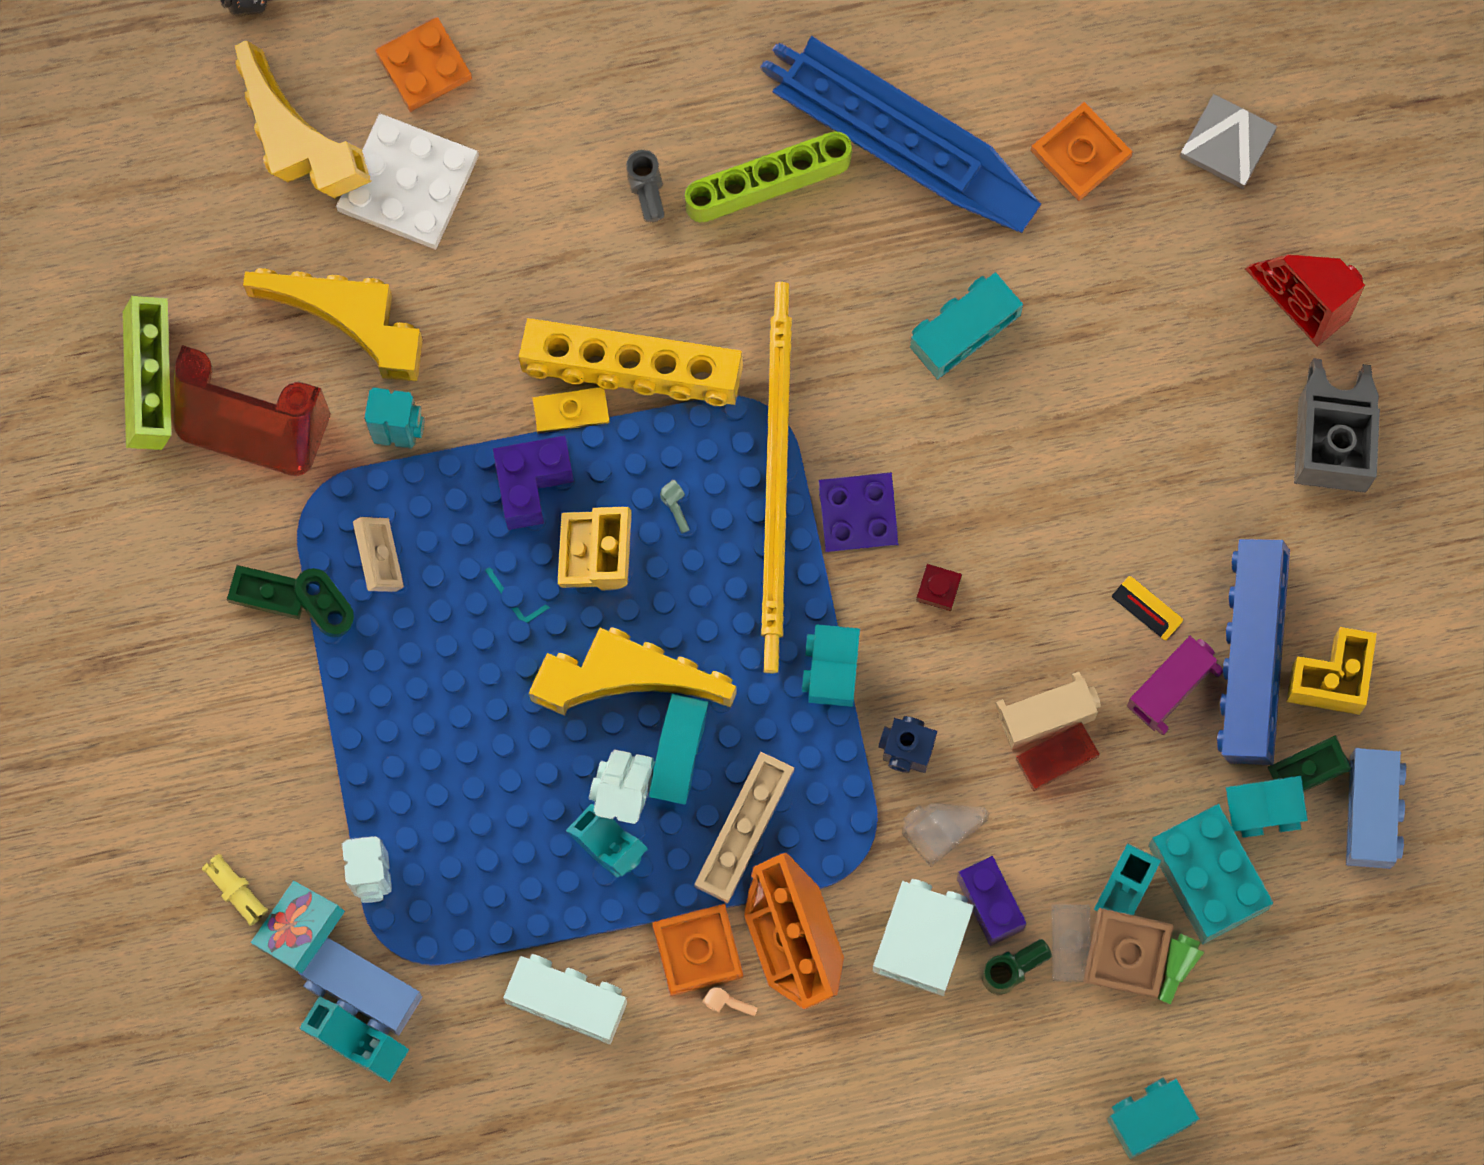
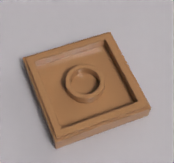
[1083,908,1174,999]

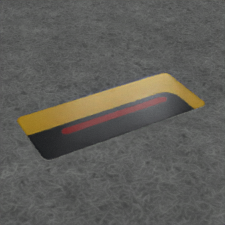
[1112,576,1183,640]

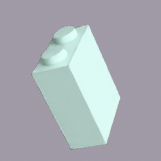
[872,879,974,996]

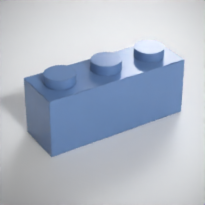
[1346,748,1406,869]
[299,937,423,1036]

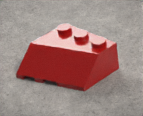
[1245,254,1365,347]

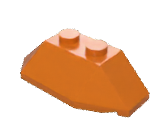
[744,853,844,1009]

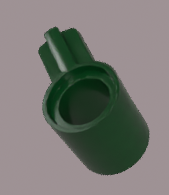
[982,939,1052,995]

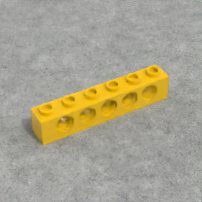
[519,318,743,406]

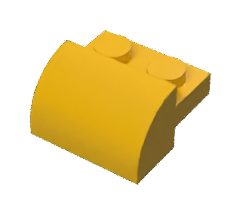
[558,507,632,591]

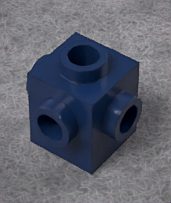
[878,716,938,773]

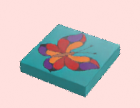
[250,880,345,974]

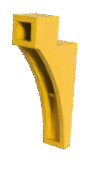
[234,40,371,198]
[243,268,423,381]
[529,627,737,716]

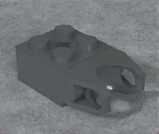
[1294,358,1380,493]

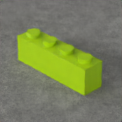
[123,296,171,450]

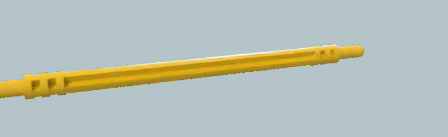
[761,282,792,674]

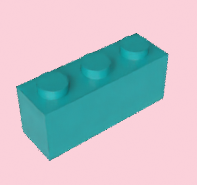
[910,272,1023,380]

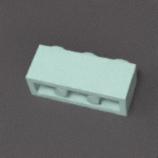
[503,954,627,1045]

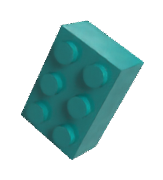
[1148,804,1274,945]

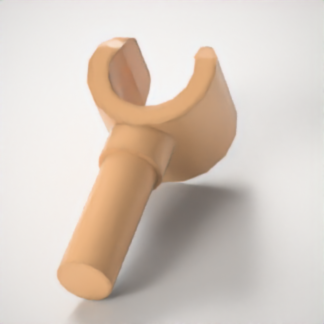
[702,988,758,1016]

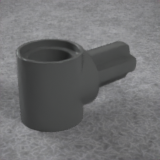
[626,150,665,223]

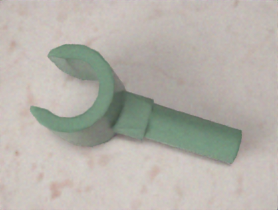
[660,480,690,534]

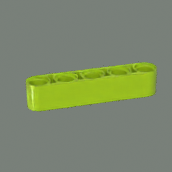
[685,131,852,222]

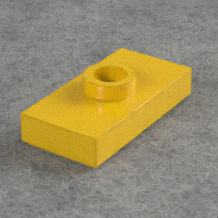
[532,387,610,434]

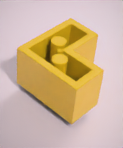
[1286,627,1377,715]

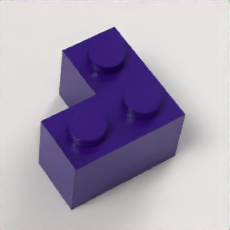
[493,435,574,530]

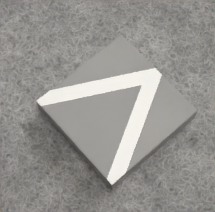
[1180,94,1277,189]

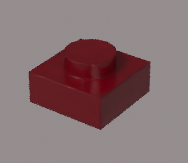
[916,564,962,611]

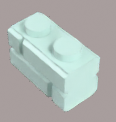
[589,750,655,824]
[342,836,392,903]

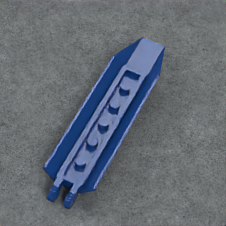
[760,36,1041,233]

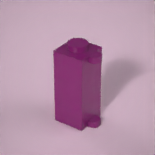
[1127,635,1223,735]

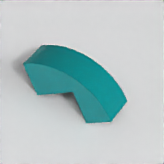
[649,694,709,805]
[299,996,410,1082]

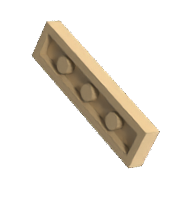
[694,752,794,903]

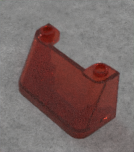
[173,345,331,476]

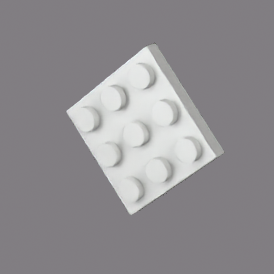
[336,113,478,250]

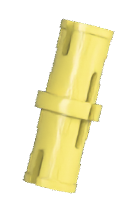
[202,854,269,926]

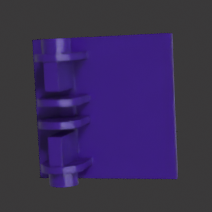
[819,472,899,552]

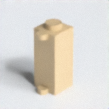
[996,672,1101,750]

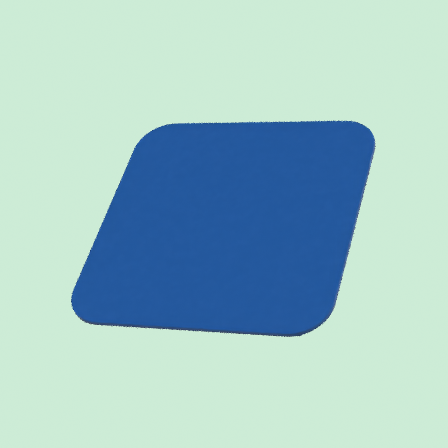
[297,396,878,966]

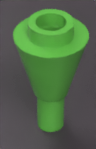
[1158,934,1205,1004]

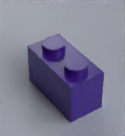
[957,856,1026,946]

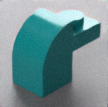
[566,803,648,878]
[1094,843,1162,915]

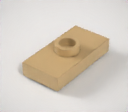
[353,517,404,592]

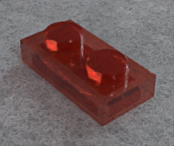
[1015,722,1100,792]

